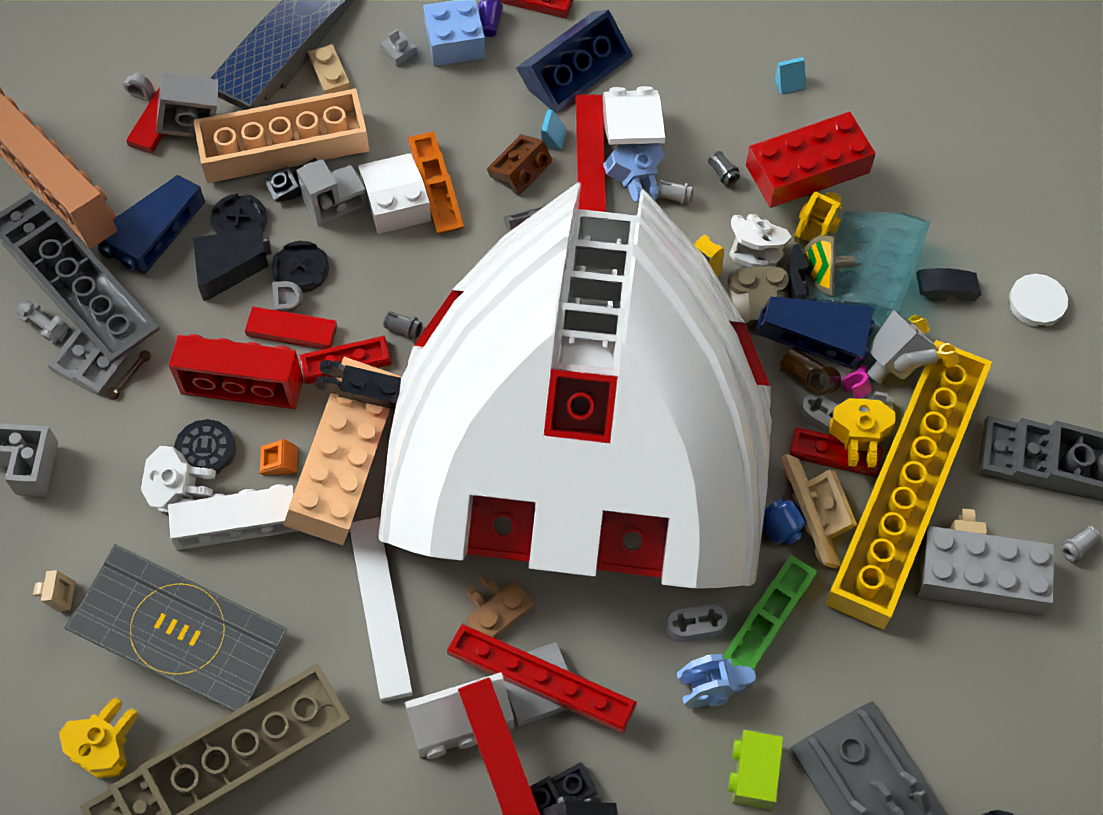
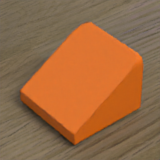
[259,439,298,475]

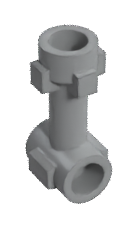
[17,300,70,345]

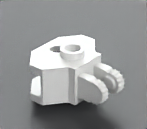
[729,214,792,267]
[141,446,216,513]

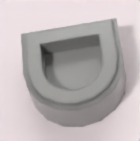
[272,281,303,311]

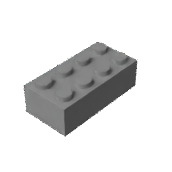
[916,526,1054,616]

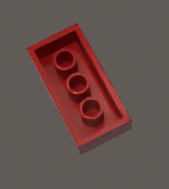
[746,111,876,208]
[169,334,304,410]

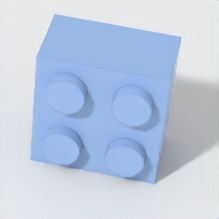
[423,0,485,66]

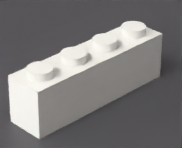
[168,484,298,550]

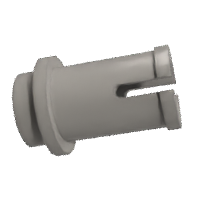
[658,180,694,205]
[1061,526,1101,562]

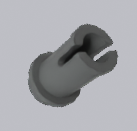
[708,151,740,186]
[383,311,423,339]

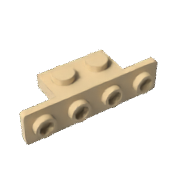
[781,454,857,569]

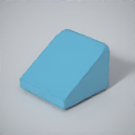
[775,57,806,94]
[541,109,567,150]

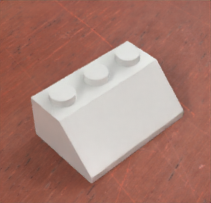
[405,673,514,759]

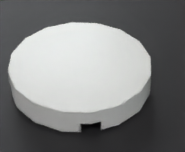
[1009,274,1068,327]

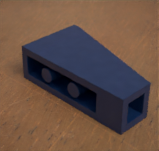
[97,175,205,275]
[755,296,875,369]

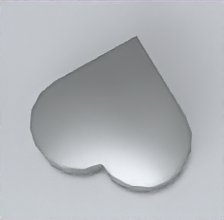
[123,73,156,102]

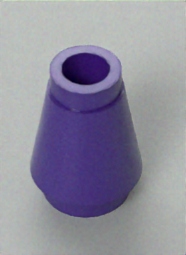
[478,0,503,37]

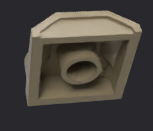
[727,266,789,328]

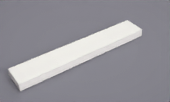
[350,517,413,702]

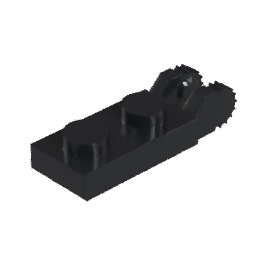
[316,360,401,409]

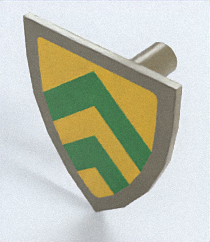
[802,236,856,295]

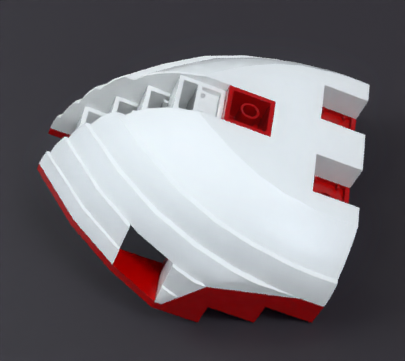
[379,182,772,588]

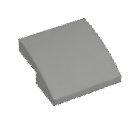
[48,327,133,394]
[504,642,568,726]

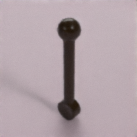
[107,350,151,400]

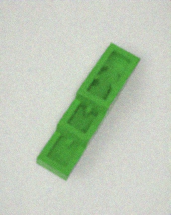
[723,554,818,670]

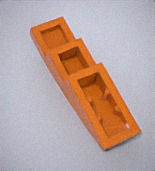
[408,131,464,234]

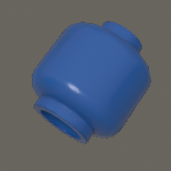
[762,498,806,546]

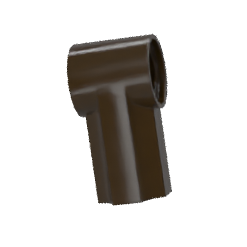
[780,348,841,395]

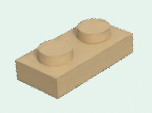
[308,44,350,95]

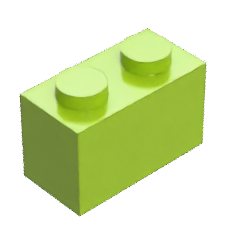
[727,730,783,810]

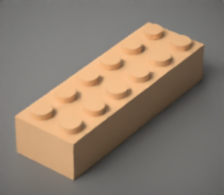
[193,89,370,183]
[283,357,401,545]

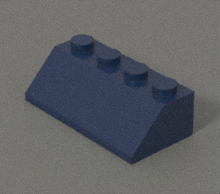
[516,9,633,113]

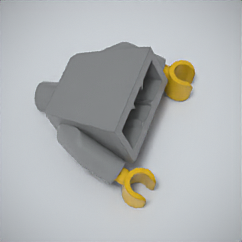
[867,310,959,384]

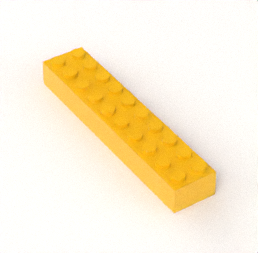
[824,340,992,630]

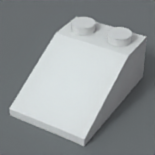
[603,86,665,145]
[358,153,431,234]

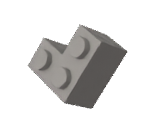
[297,159,368,226]
[0,423,59,497]

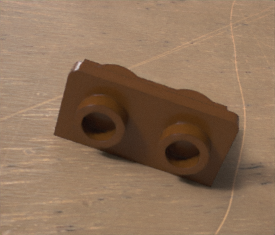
[487,134,552,195]

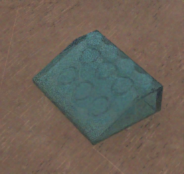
[811,211,931,326]

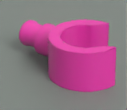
[842,365,872,399]

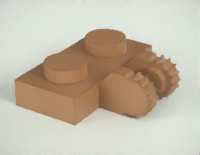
[464,573,535,638]

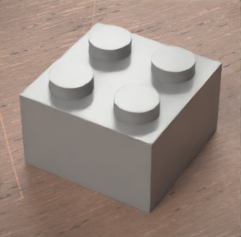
[156,72,218,138]

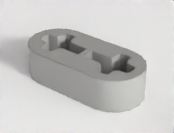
[801,394,838,435]
[667,604,727,641]

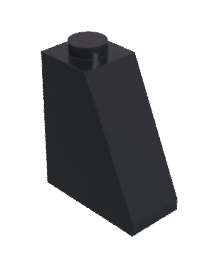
[193,228,272,301]

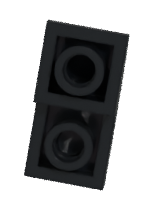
[264,158,318,202]
[787,244,810,300]
[916,268,982,302]
[530,762,598,815]

